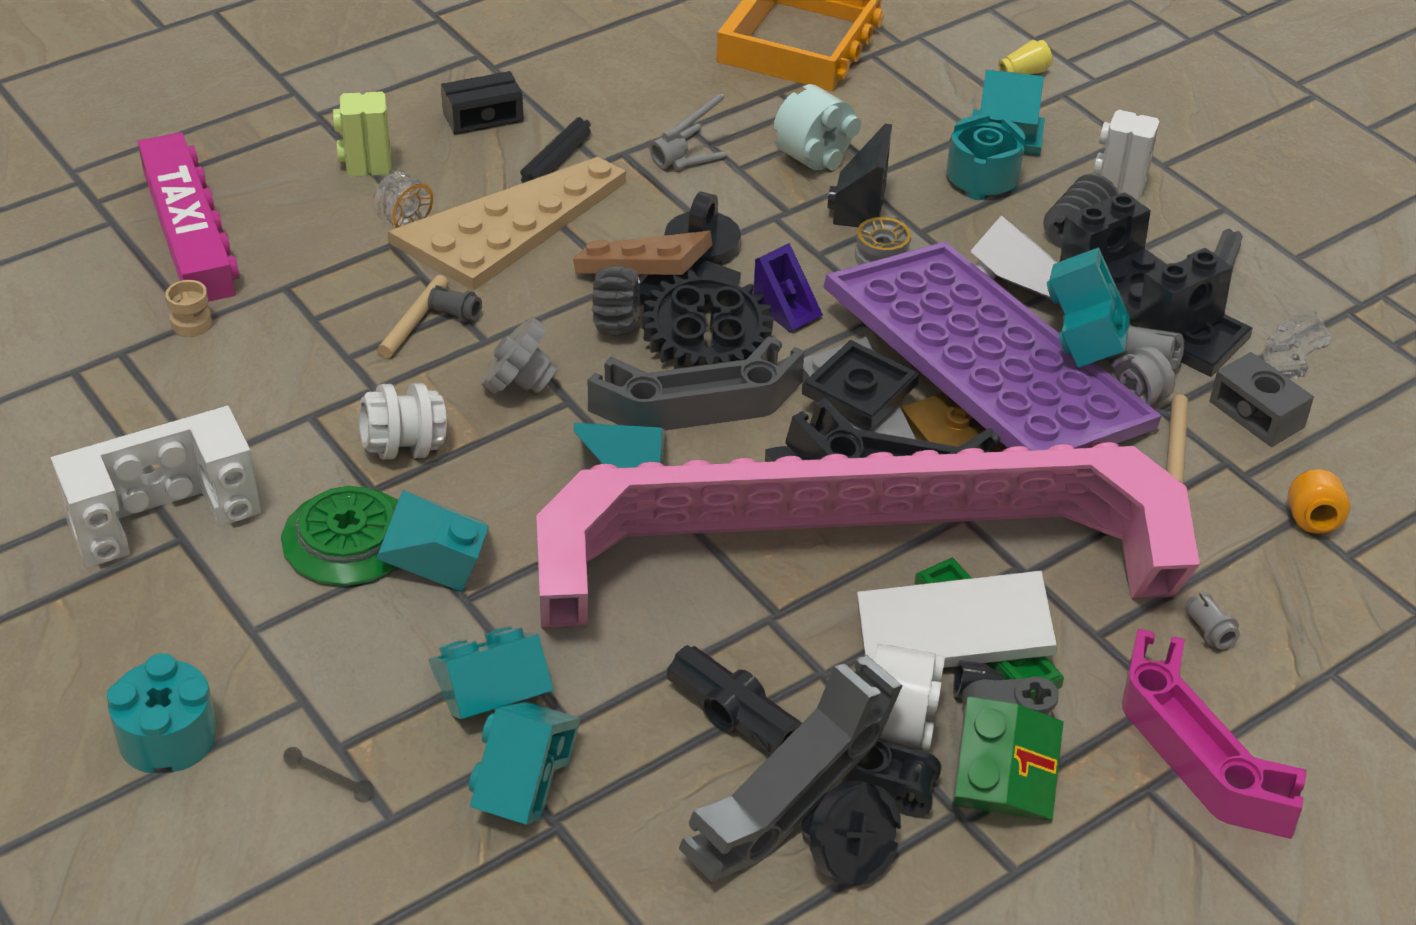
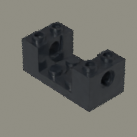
[1060,192,1233,337]

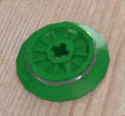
[281,486,398,586]

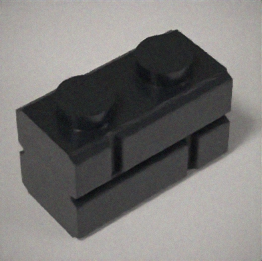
[441,71,524,134]

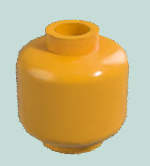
[1288,469,1350,534]

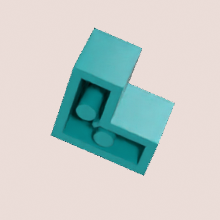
[1047,247,1130,367]
[469,702,581,825]

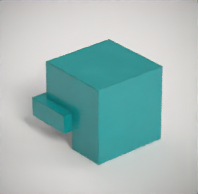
[972,69,1045,156]

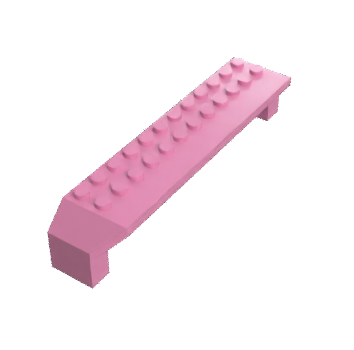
[536,442,1200,628]

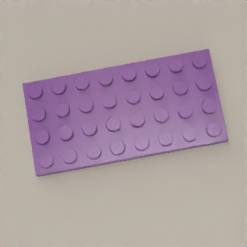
[823,242,1162,451]

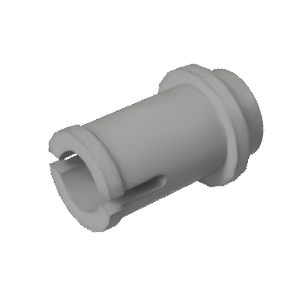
[1185,592,1240,649]

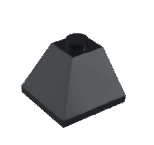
[827,123,892,228]

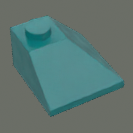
[574,423,666,468]
[376,490,489,592]

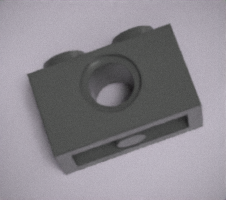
[1209,352,1314,448]

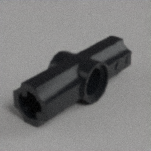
[667,645,802,755]

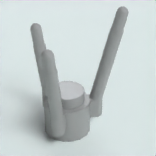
[649,93,726,171]

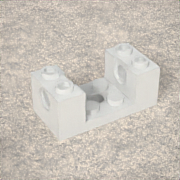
[50,405,261,568]

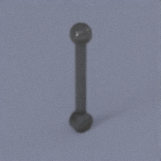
[283,747,374,802]

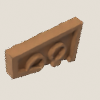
[573,231,713,275]

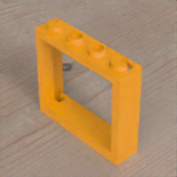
[716,0,885,92]

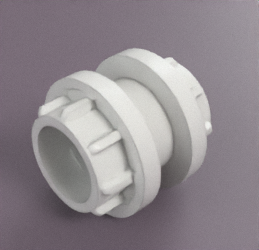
[359,383,447,460]

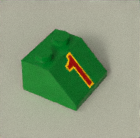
[952,697,1064,821]

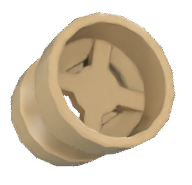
[165,280,212,337]

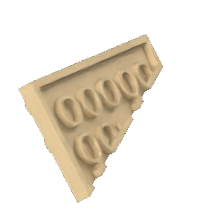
[388,157,626,291]

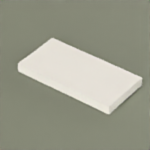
[857,571,1057,668]

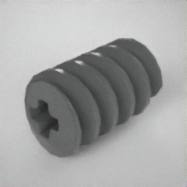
[1043,173,1118,248]

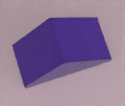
[753,243,823,332]

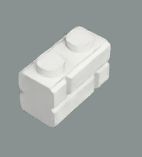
[1093,110,1160,199]

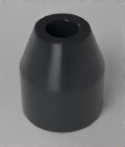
[953,660,1003,699]

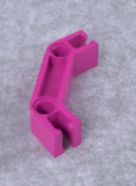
[1122,628,1306,839]

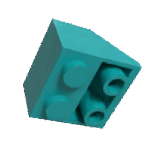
[429,626,554,719]

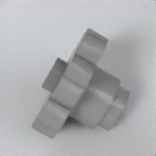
[481,316,557,394]

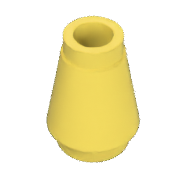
[998,39,1053,75]

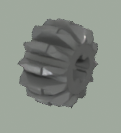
[591,266,641,335]

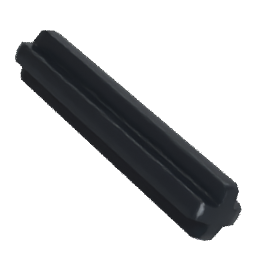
[520,117,591,183]

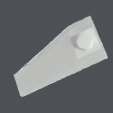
[970,215,1057,300]

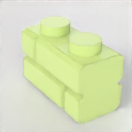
[333,91,392,177]

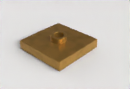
[901,393,1007,452]

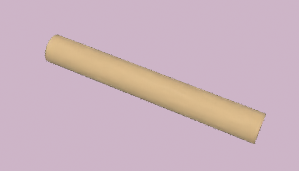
[377,275,449,358]
[1167,395,1188,483]

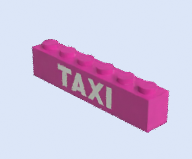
[137,132,240,302]

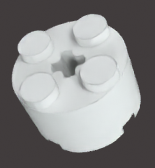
[874,644,945,751]

